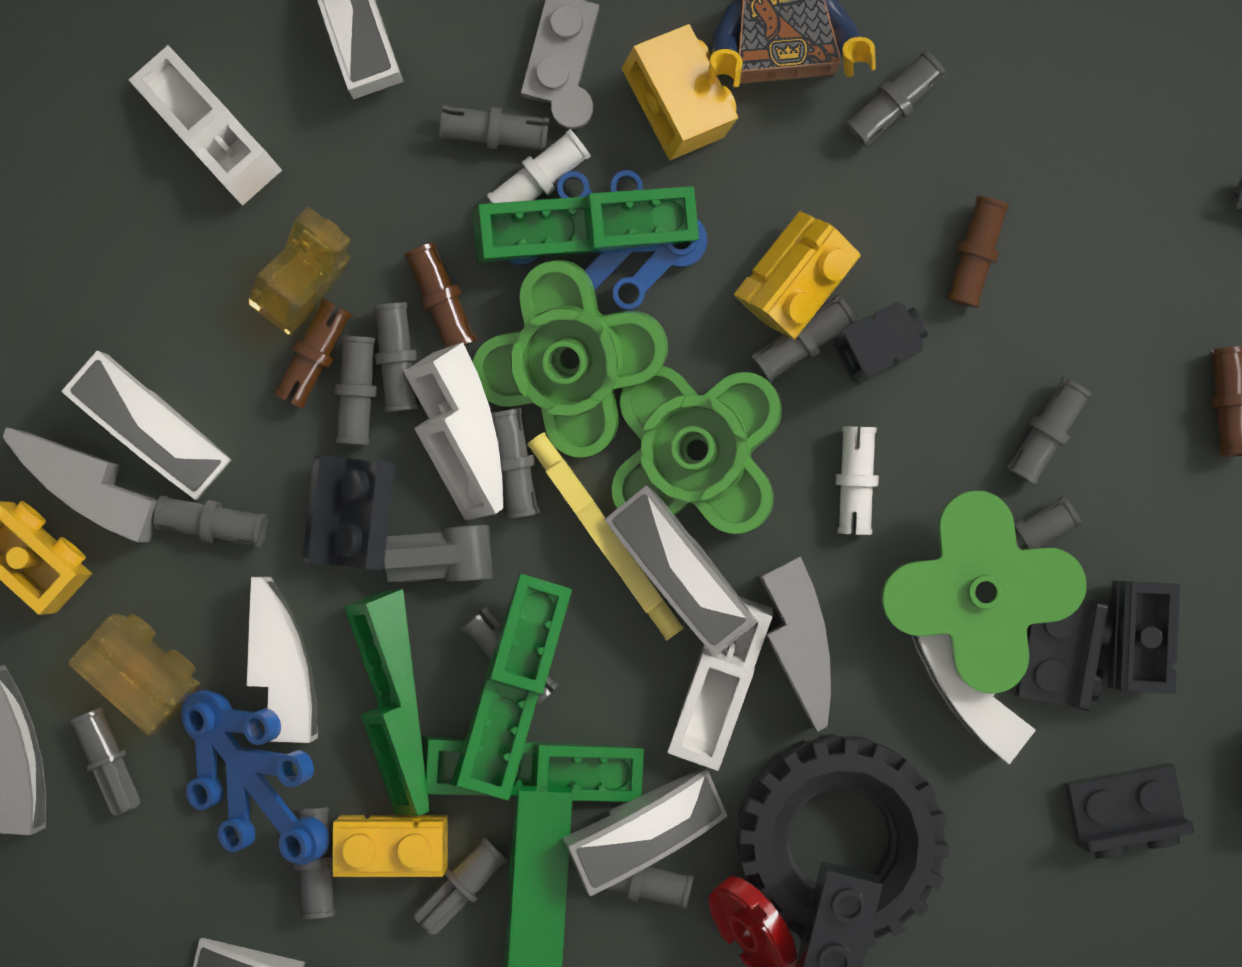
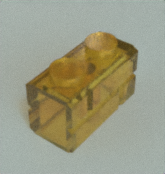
[68,613,200,736]

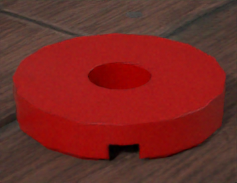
[708,876,797,967]

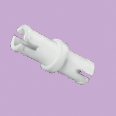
[487,129,591,203]
[835,426,879,535]

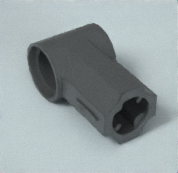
[384,525,493,583]

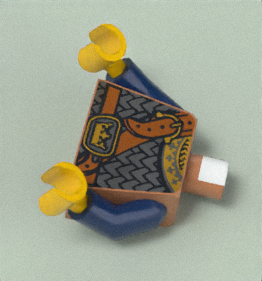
[708,0,876,87]

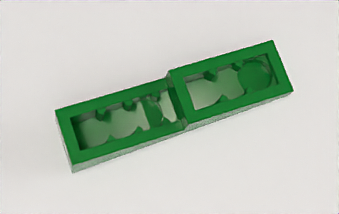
[472,186,699,264]
[450,573,572,801]
[344,589,430,816]
[422,736,644,802]
[503,786,573,967]

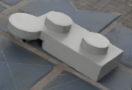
[521,0,599,129]

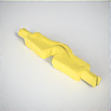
[527,432,684,641]

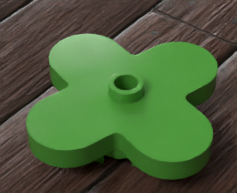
[472,260,668,458]
[612,366,782,534]
[881,491,1086,693]

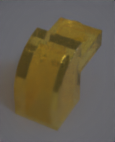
[247,206,352,336]

